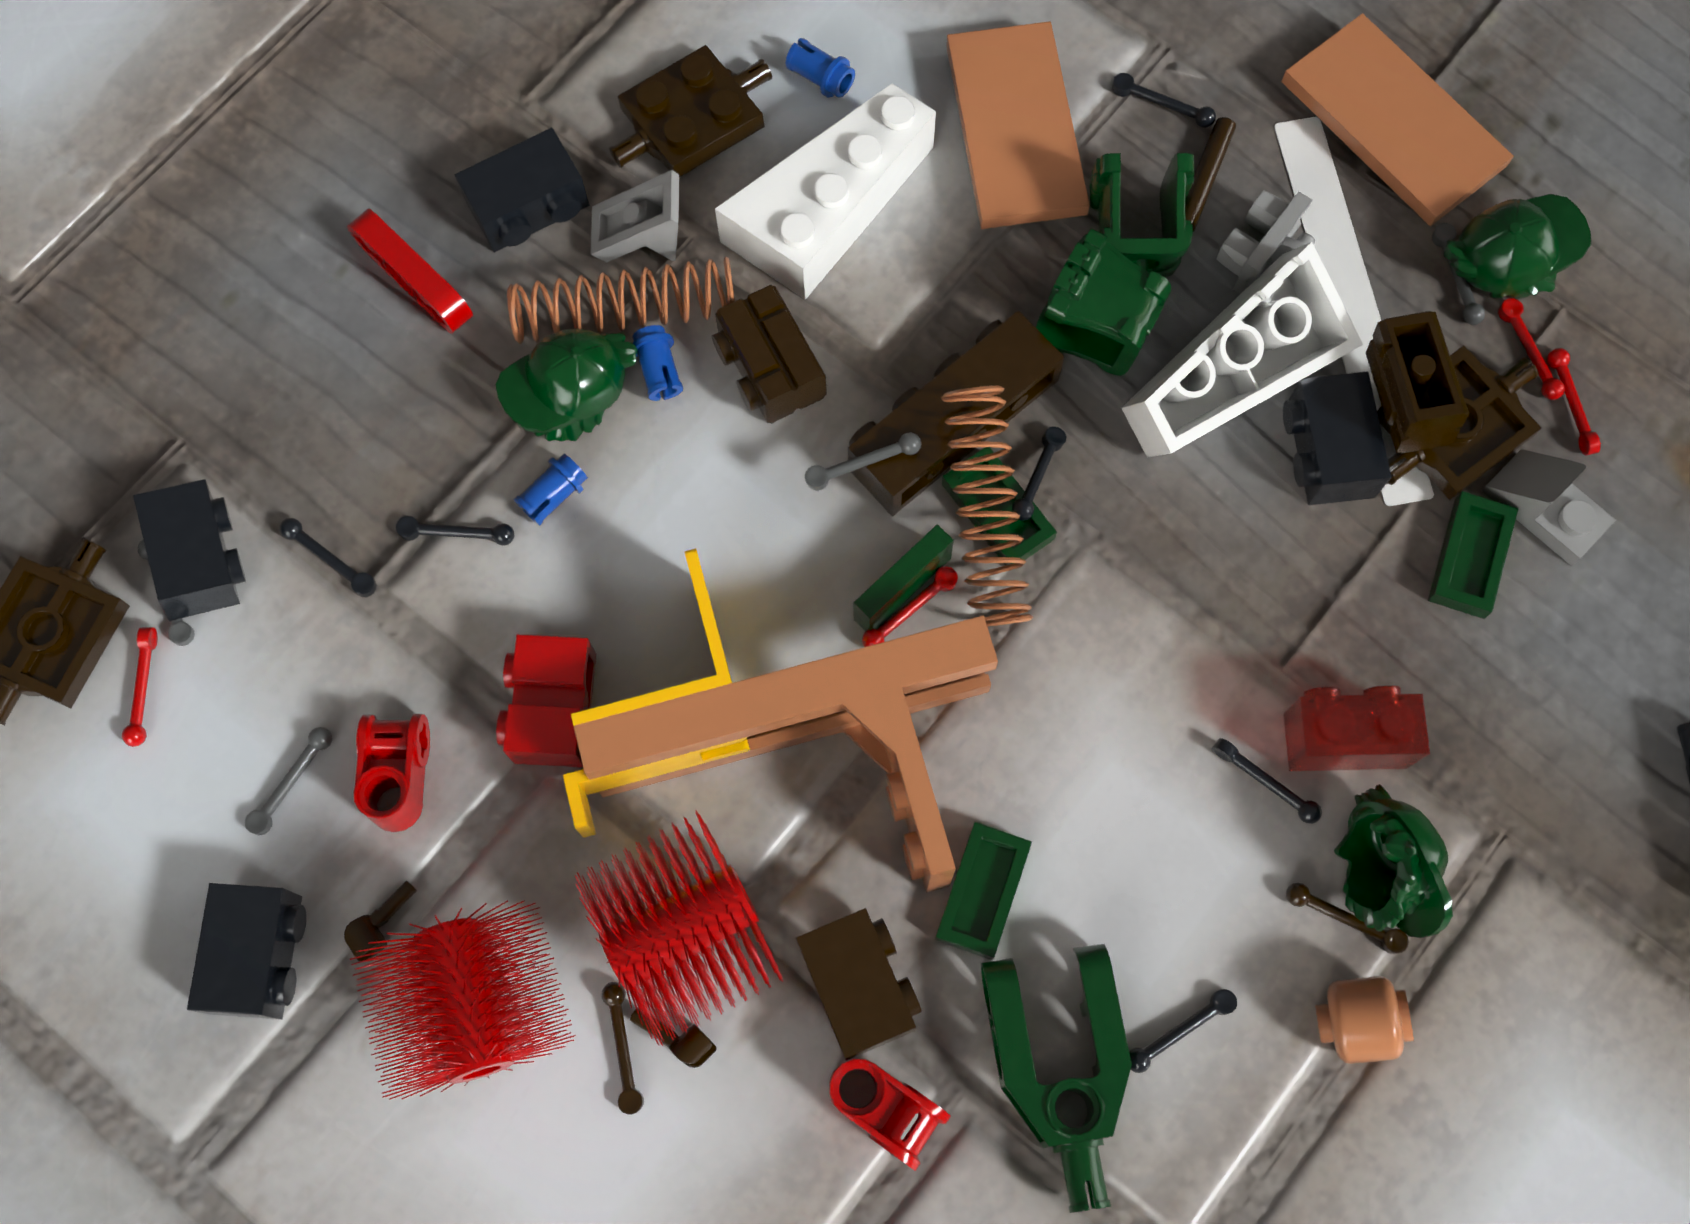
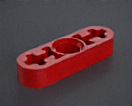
[347,208,473,334]

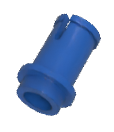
[785,38,855,98]
[632,325,683,401]
[513,453,588,526]

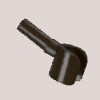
[344,881,417,962]
[630,1008,717,1068]

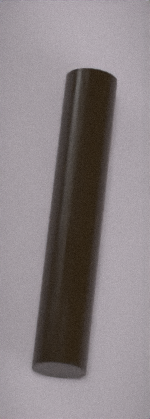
[1185,117,1236,232]

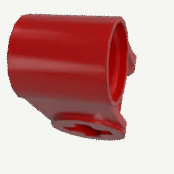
[353,714,430,832]
[828,1059,951,1171]

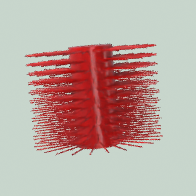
[575,810,783,1046]
[350,900,576,1100]

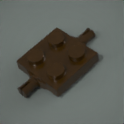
[609,45,772,177]
[1377,345,1541,500]
[0,539,130,726]

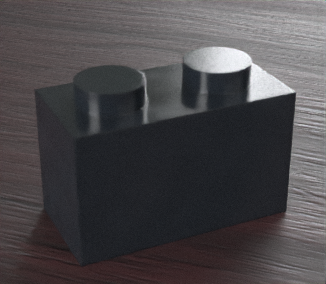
[454,128,590,252]
[1283,372,1392,505]
[133,479,246,621]
[187,883,306,1020]

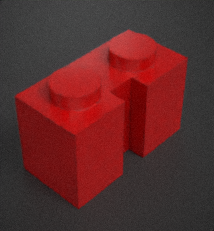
[496,634,597,768]

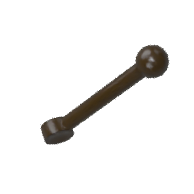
[1286,883,1409,954]
[601,982,644,1115]

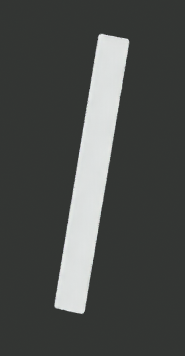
[1274,117,1434,506]

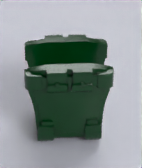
[1089,153,1194,277]
[1036,228,1171,376]

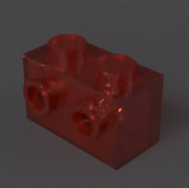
[1283,686,1430,771]

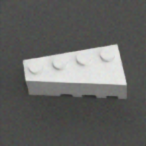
[715,83,936,300]
[1122,242,1363,458]

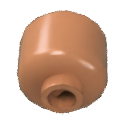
[1315,976,1414,1064]

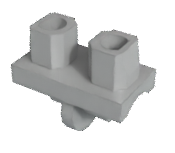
[1216,190,1315,294]

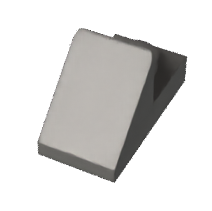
[591,170,679,263]
[1482,449,1616,566]

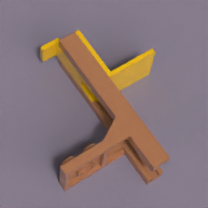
[563,548,998,893]

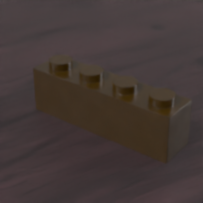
[848,310,1064,517]

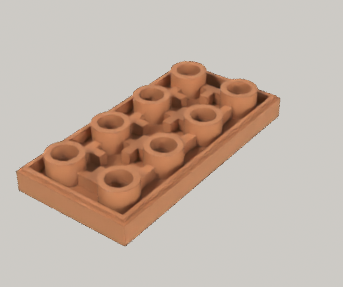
[1281,13,1514,227]
[946,21,1090,229]

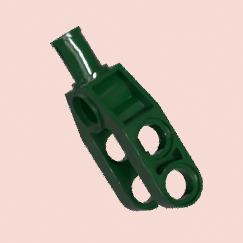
[981,944,1132,1213]

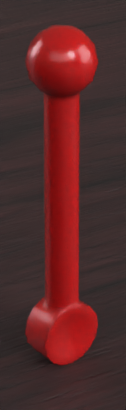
[1498,298,1565,400]
[1547,348,1601,456]
[862,566,958,647]
[122,627,158,747]

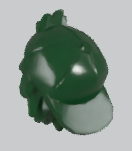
[1444,194,1591,300]
[495,328,638,442]
[1334,784,1453,938]

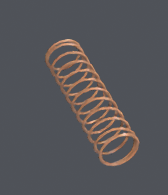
[507,257,735,345]
[941,385,1033,627]

